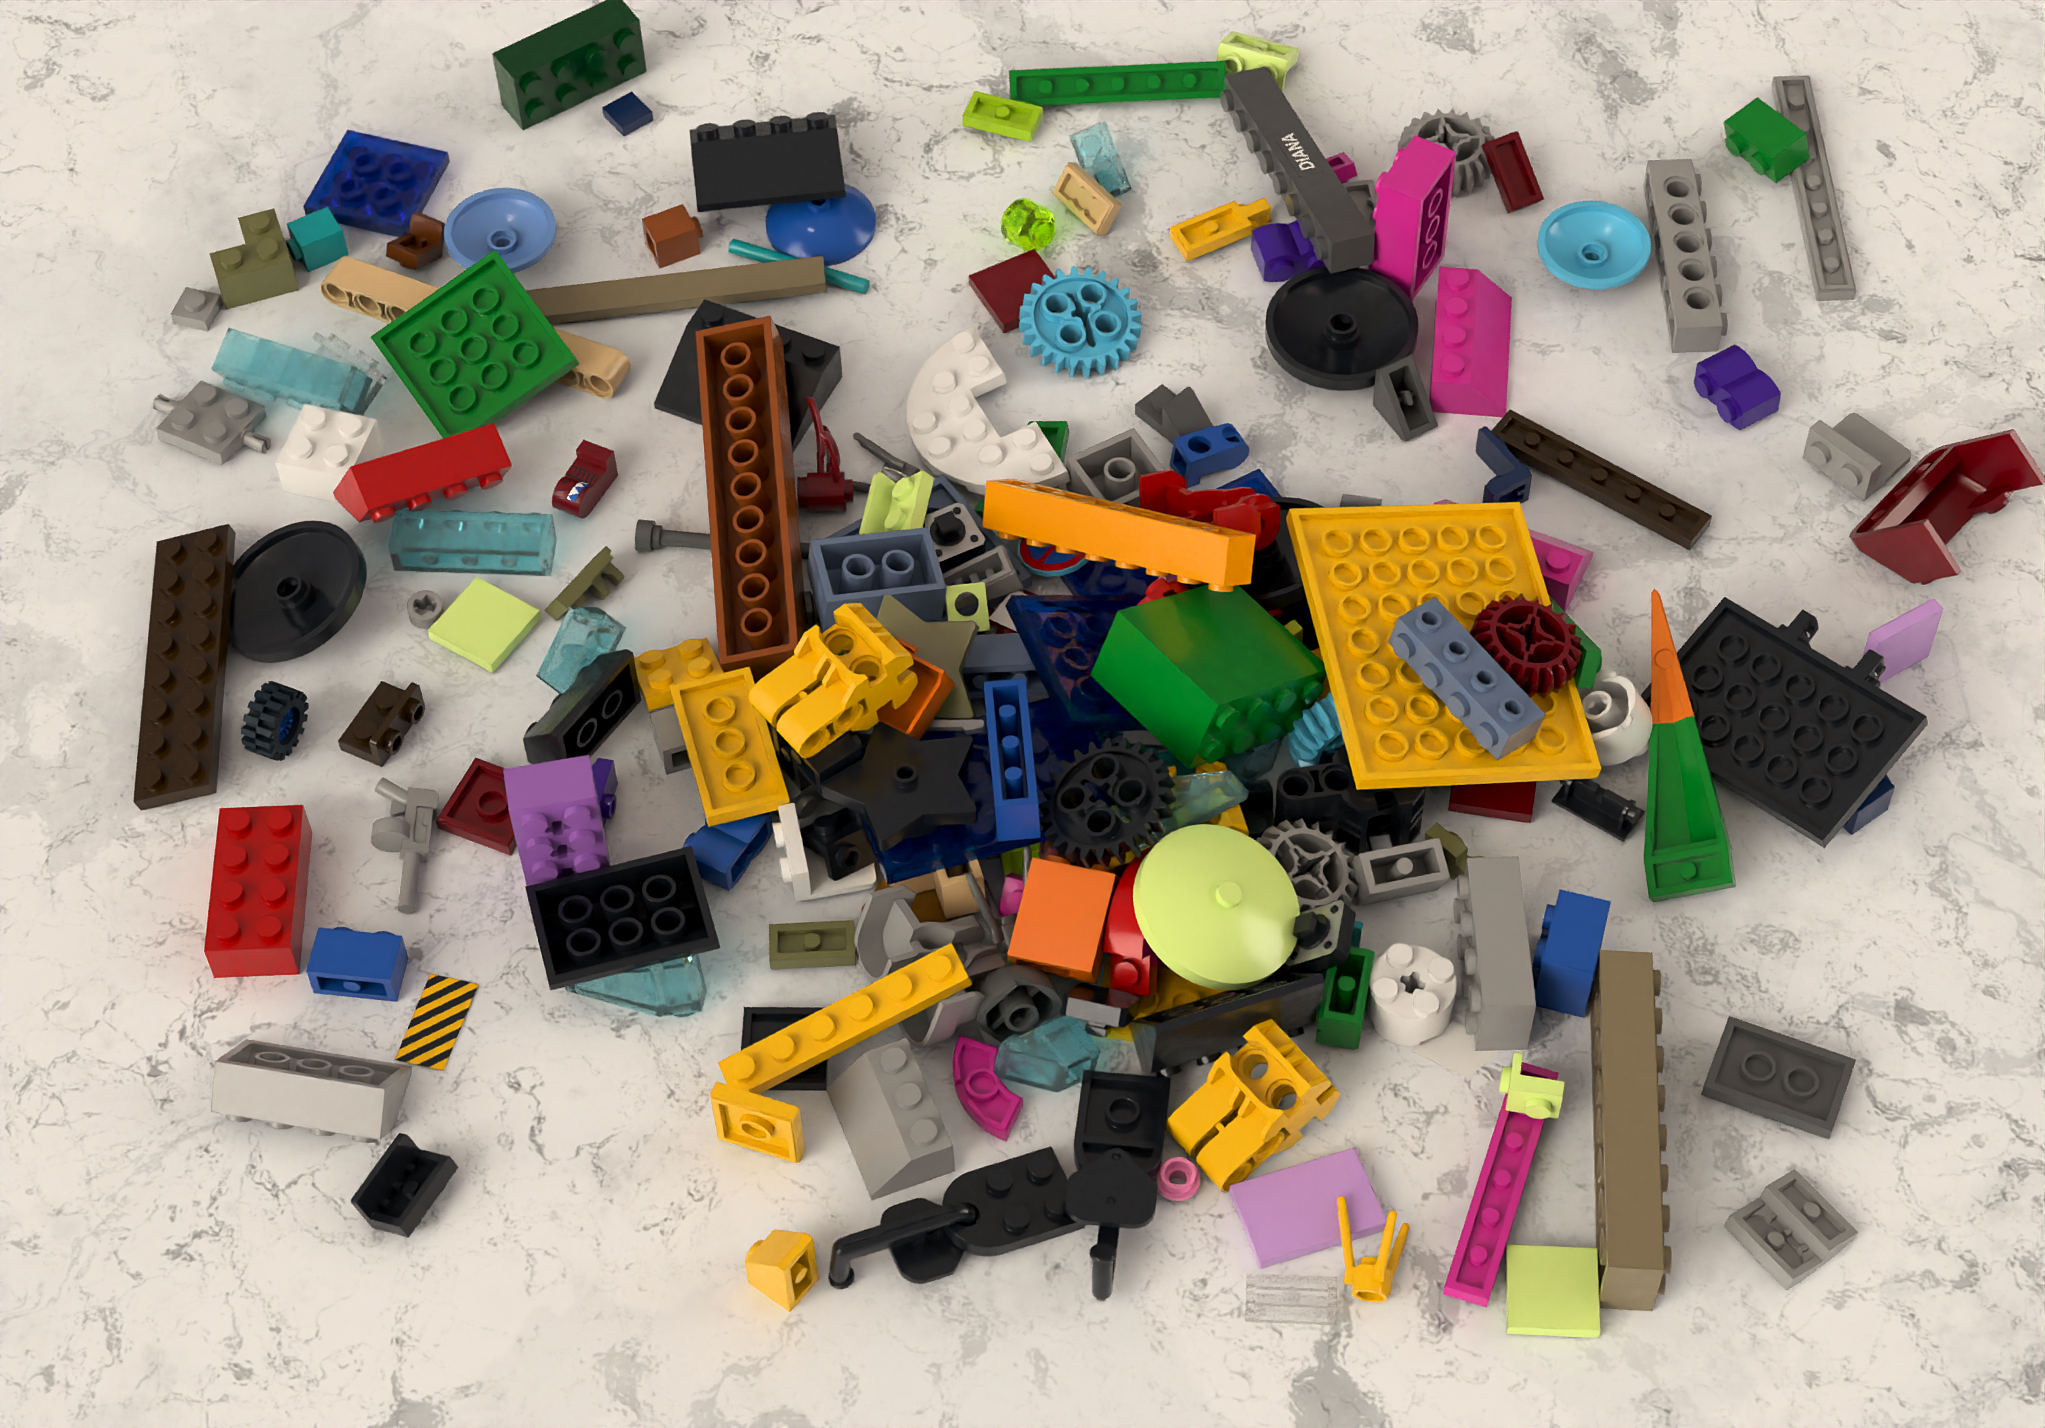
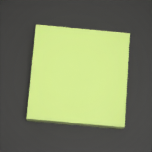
[428,577,541,673]
[1505,1244,1601,1338]

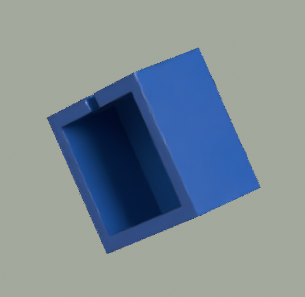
[1532,889,1611,1018]

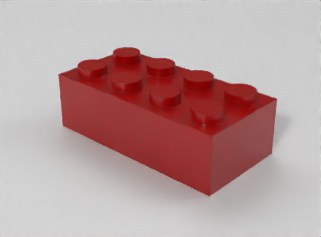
[204,805,312,978]

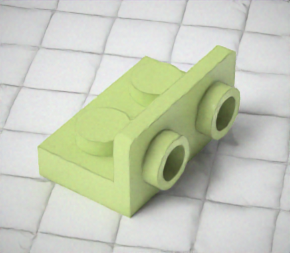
[1216,31,1299,91]
[859,470,934,535]

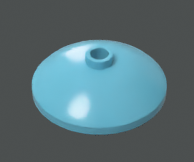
[1537,201,1651,290]

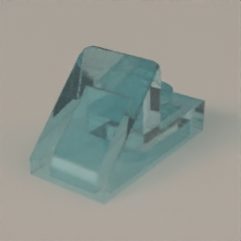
[1069,121,1132,198]

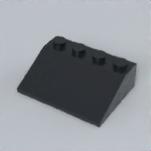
[689,112,846,212]
[654,299,842,454]
[525,846,720,991]
[1129,971,1325,1077]

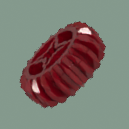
[1469,593,1582,699]

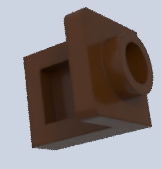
[386,212,445,270]

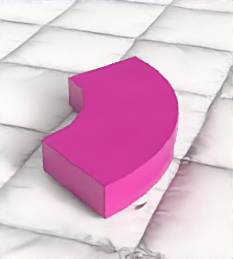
[952,1035,1023,1142]

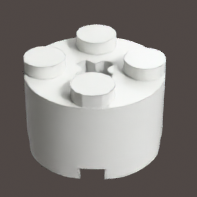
[1577,669,1653,767]
[1366,942,1456,1047]

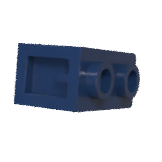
[1475,426,1532,504]

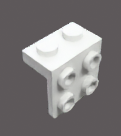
[772,803,877,902]

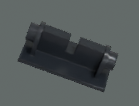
[1551,779,1645,842]

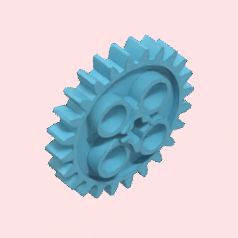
[1019,266,1142,378]

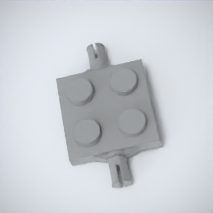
[153,381,271,465]

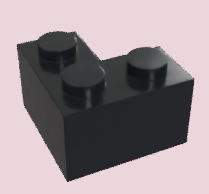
[771,725,864,797]

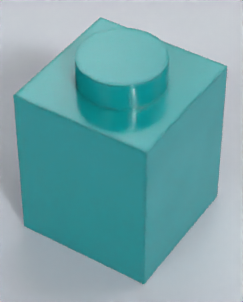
[286,207,349,272]

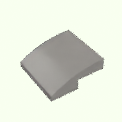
[1724,1169,1859,1290]

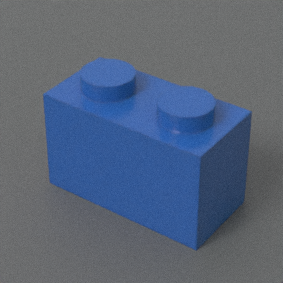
[306,927,409,1002]

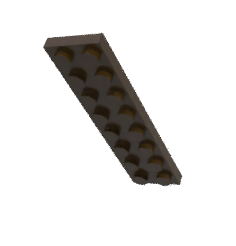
[133,524,236,810]

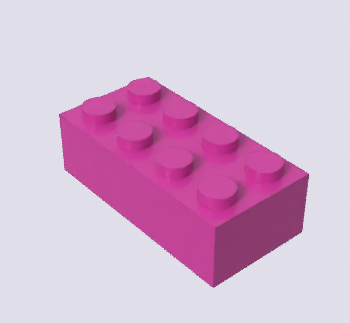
[1368,135,1456,301]

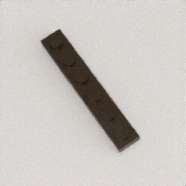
[1491,409,1712,551]

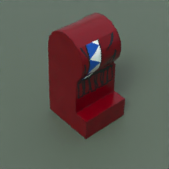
[552,440,618,519]

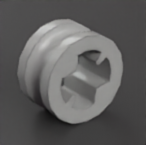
[407,590,444,629]

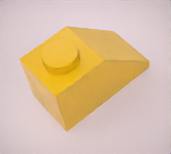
[745,1229,819,1312]

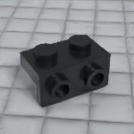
[800,807,883,881]
[351,1133,459,1238]

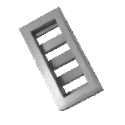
[942,544,1024,612]

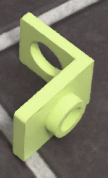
[945,582,990,635]

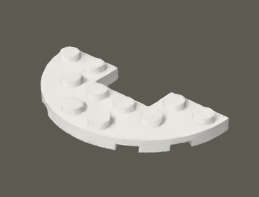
[906,326,1070,495]

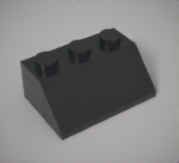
[523,649,641,764]

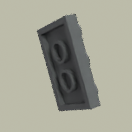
[1701,1016,1856,1140]

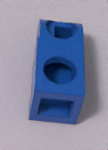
[1169,423,1250,488]

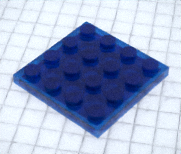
[1005,595,1147,732]

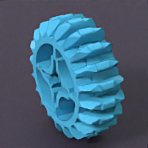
[1286,692,1344,768]

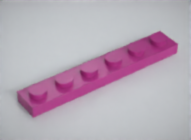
[1443,1062,1559,1308]

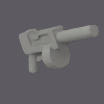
[371,777,439,914]

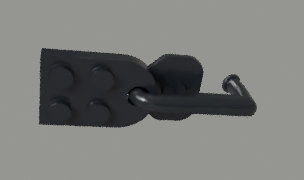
[1065,1070,1171,1301]
[828,1146,1085,1290]

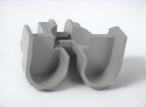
[854,884,1006,1049]

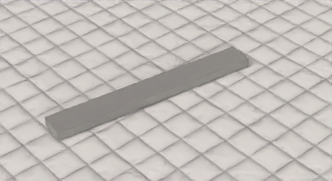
[1771,75,1856,301]

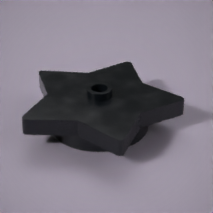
[821,721,978,852]

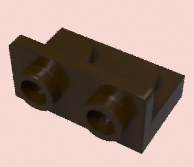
[338,681,425,767]

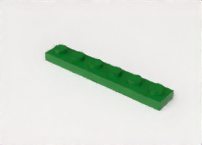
[1009,61,1226,106]

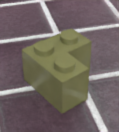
[209,208,299,310]

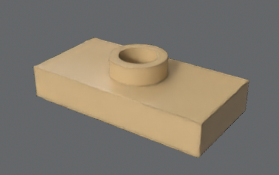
[1052,162,1122,235]

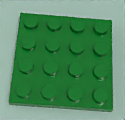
[371,250,579,438]

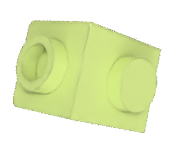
[1499,1052,1565,1119]

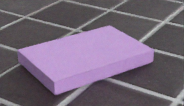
[1229,1147,1387,1269]

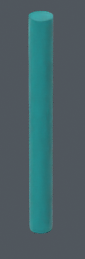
[728,238,870,294]

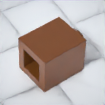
[642,204,703,269]

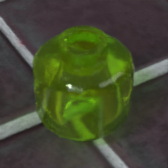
[1001,198,1055,252]

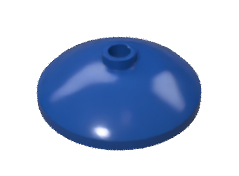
[765,183,876,266]

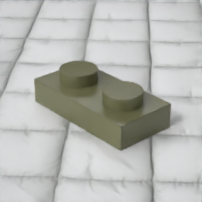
[769,920,856,970]

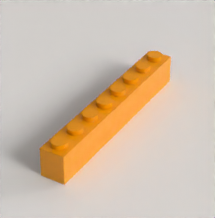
[982,479,1256,592]

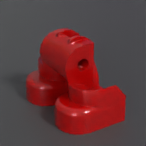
[1139,469,1281,584]

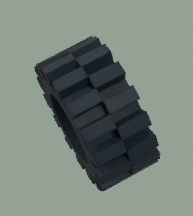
[241,681,309,761]

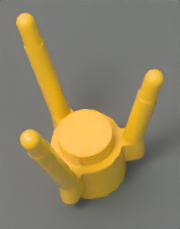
[1337,1196,1410,1302]

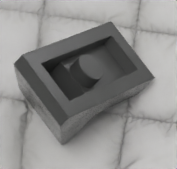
[1135,384,1213,444]

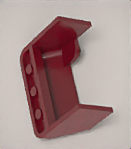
[1849,429,2045,585]

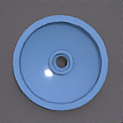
[444,188,556,273]

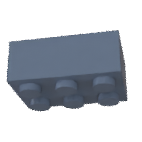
[807,527,947,632]

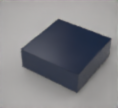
[602,91,653,137]

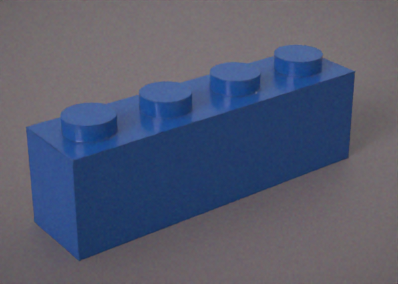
[983,678,1041,841]

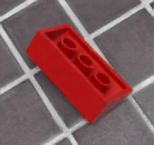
[333,423,512,523]

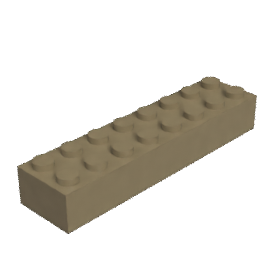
[1590,950,1672,1311]

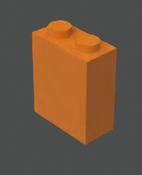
[1007,855,1119,984]

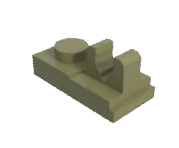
[545,546,624,621]

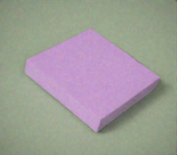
[1863,599,1943,683]

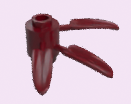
[797,396,854,512]

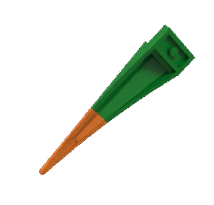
[1643,589,1736,902]

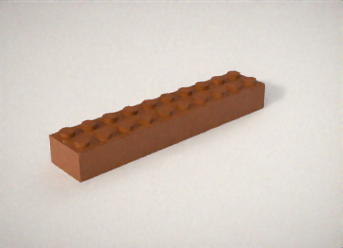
[696,316,807,683]

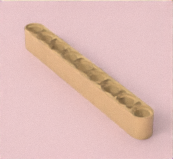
[320,256,631,398]

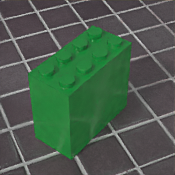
[1090,585,1327,769]

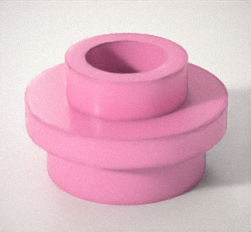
[1156,1157,1200,1201]

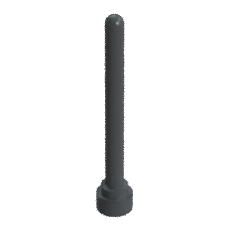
[635,519,810,559]

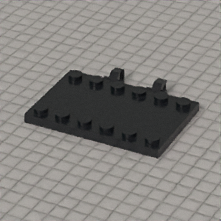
[1641,597,1928,848]

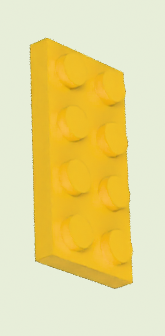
[669,666,790,827]

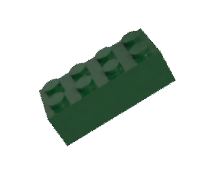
[492,0,647,130]

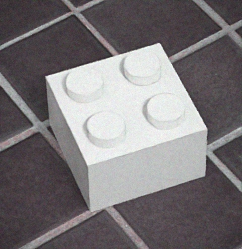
[275,404,384,503]

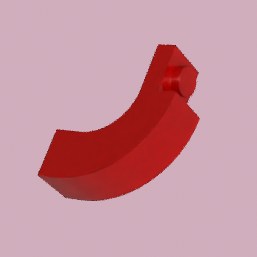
[1103,845,1158,996]

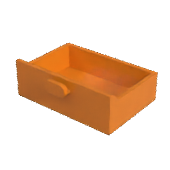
[868,638,955,740]

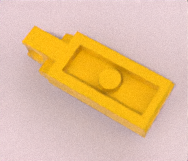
[1169,198,1272,262]

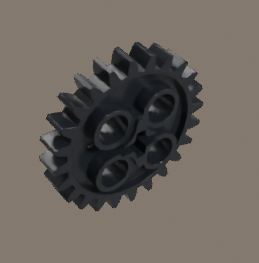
[1038,737,1176,869]

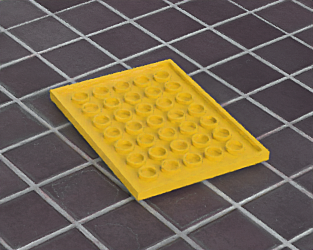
[1286,502,1602,790]

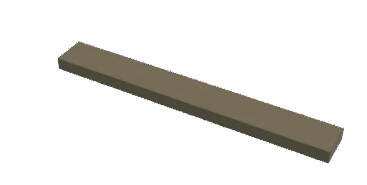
[526,256,827,324]

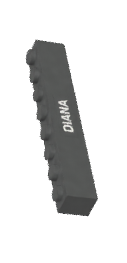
[1220,66,1375,273]

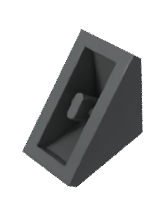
[1373,355,1438,441]

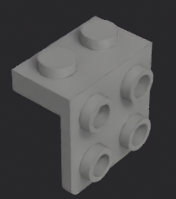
[1803,413,1911,501]

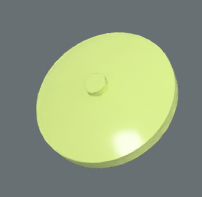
[1133,824,1300,990]

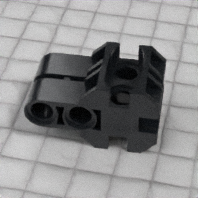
[1274,743,1426,856]

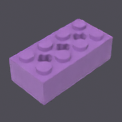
[503,755,611,886]

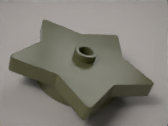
[877,594,979,720]

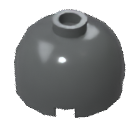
[976,964,1063,1051]

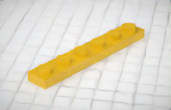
[717,943,973,1094]

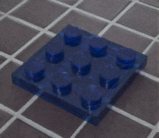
[303,130,450,237]

